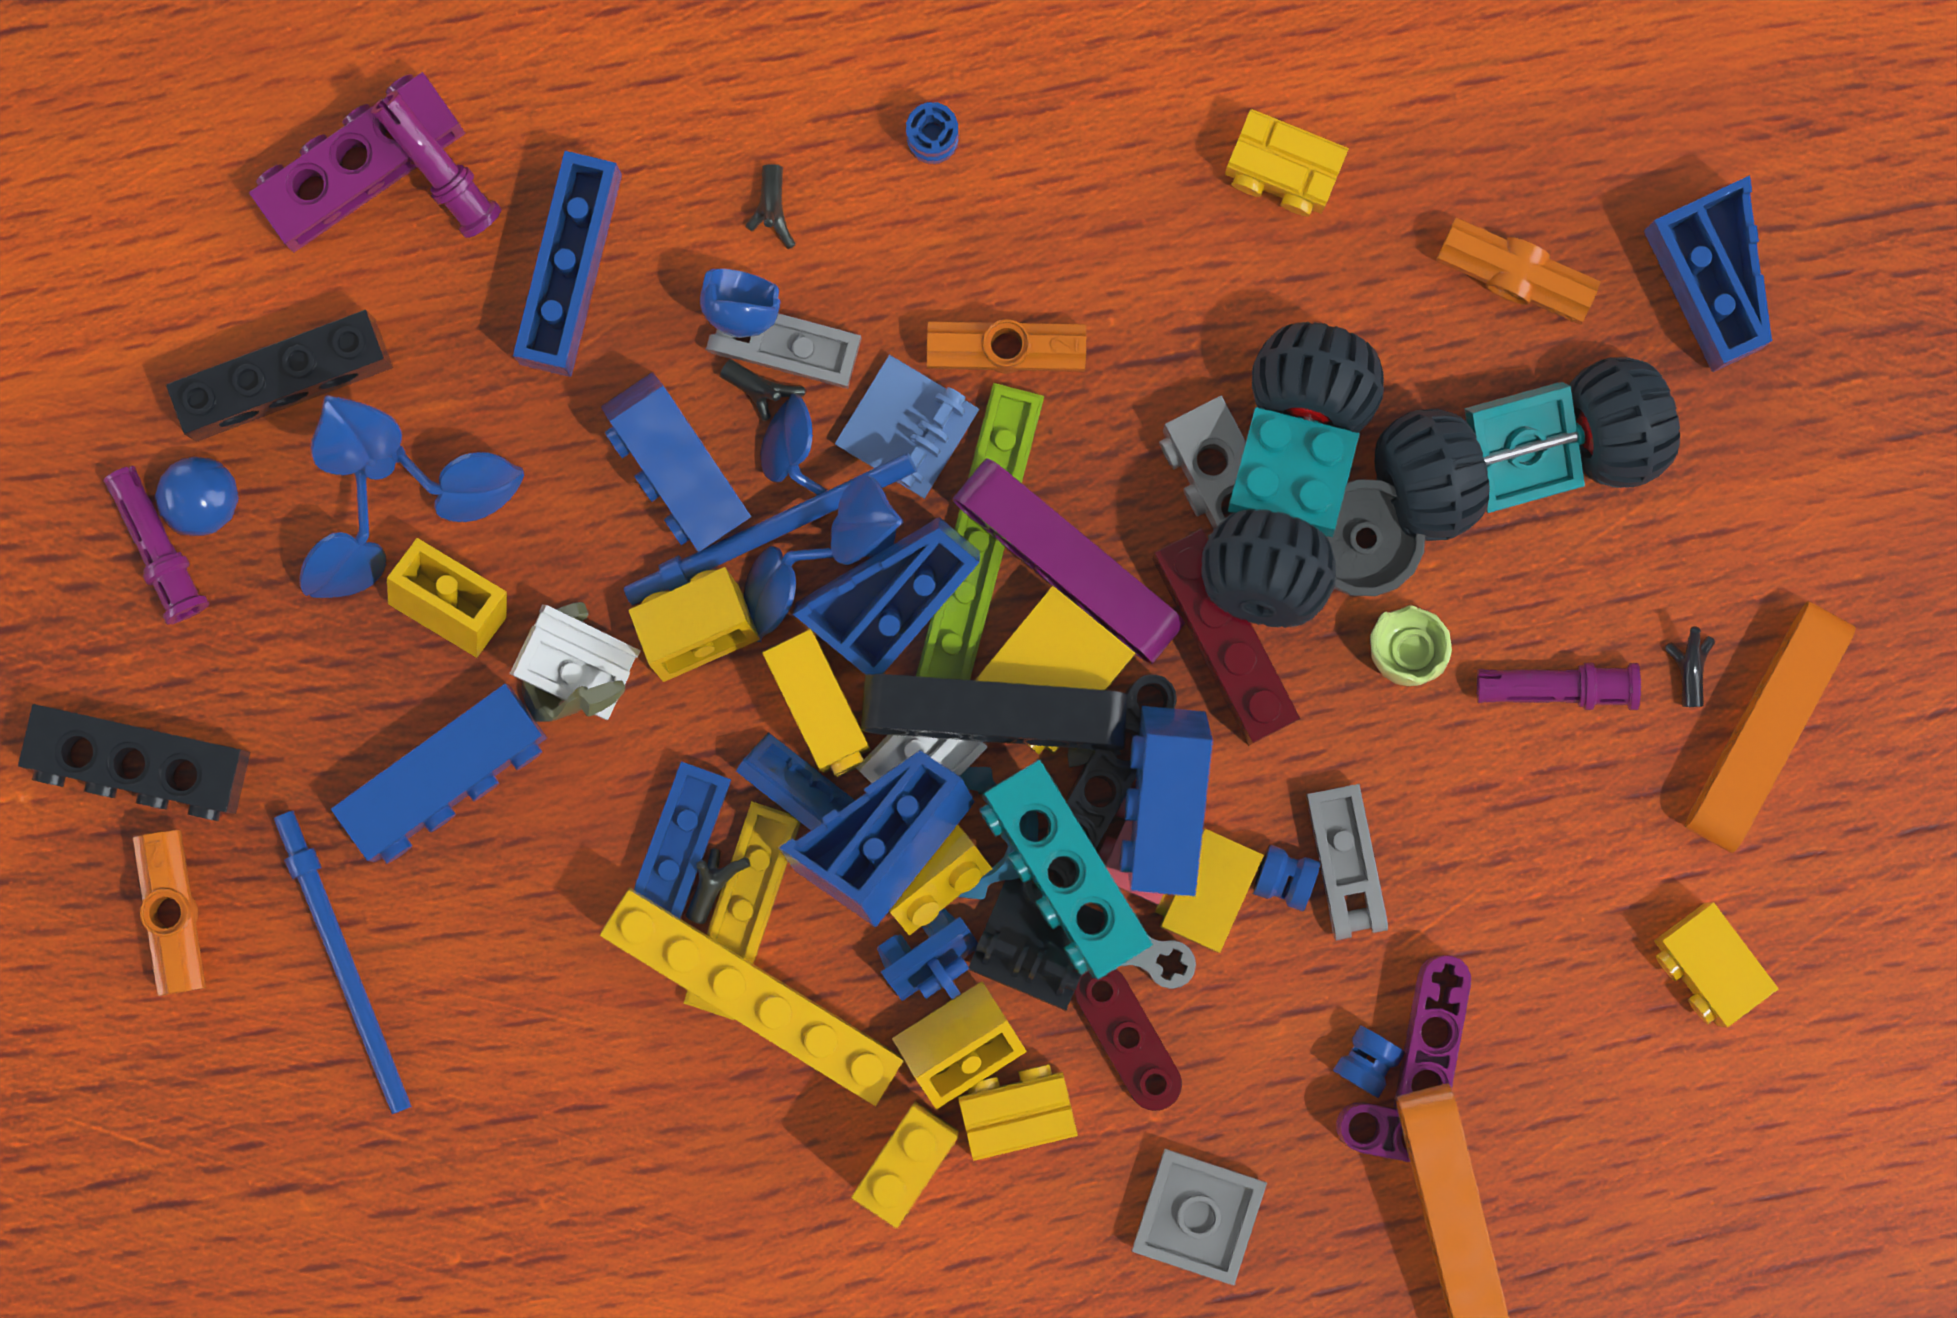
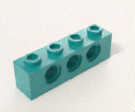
[979,759,1153,979]

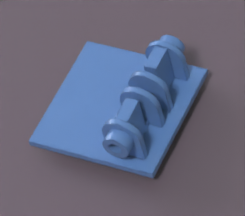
[835,355,979,499]

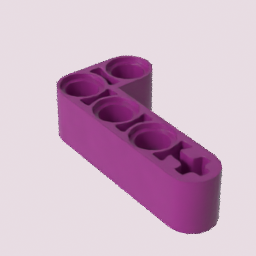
[1336,956,1471,1162]

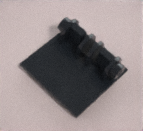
[969,878,1104,1011]

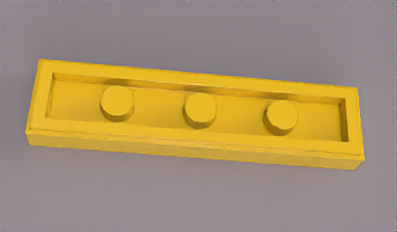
[684,801,801,1020]

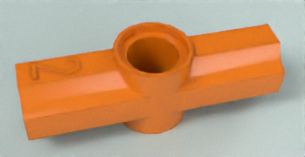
[1436,218,1601,325]
[927,319,1086,374]
[133,830,206,996]

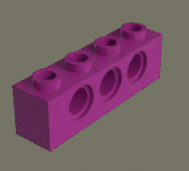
[249,72,466,253]

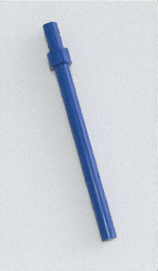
[624,453,917,606]
[273,811,412,1114]

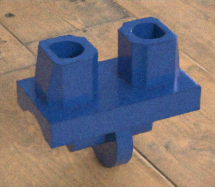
[877,908,978,1001]

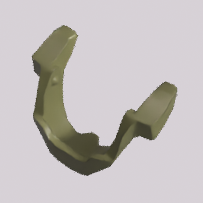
[522,602,625,722]

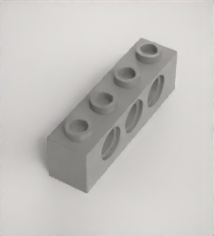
[1159,395,1246,539]

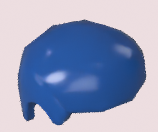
[700,268,781,338]
[155,457,239,536]

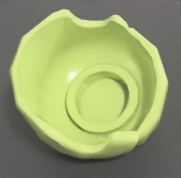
[1370,605,1452,686]

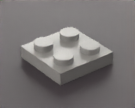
[1131,1148,1267,1286]

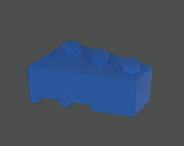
[1644,175,1772,373]
[601,372,751,552]
[793,517,980,675]
[1120,706,1213,896]
[779,750,975,928]

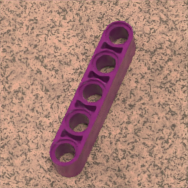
[952,458,1185,665]

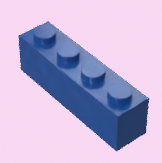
[513,151,622,377]
[331,684,547,864]

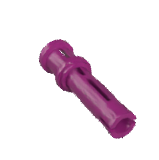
[371,91,501,238]
[103,466,210,625]
[1477,663,1641,710]

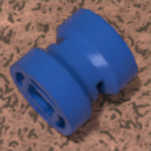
[906,102,958,164]
[1252,845,1320,912]
[1333,1025,1406,1098]

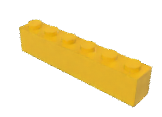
[600,887,904,1106]

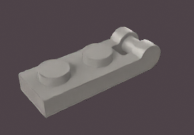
[706,313,862,389]
[1306,784,1388,941]

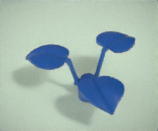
[744,394,903,643]
[299,396,524,598]

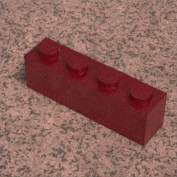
[1152,529,1301,746]

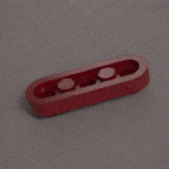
[1075,969,1182,1111]

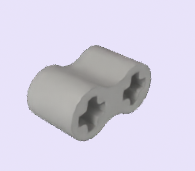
[1121,936,1196,989]

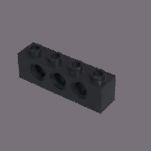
[166,310,393,442]
[18,704,251,821]

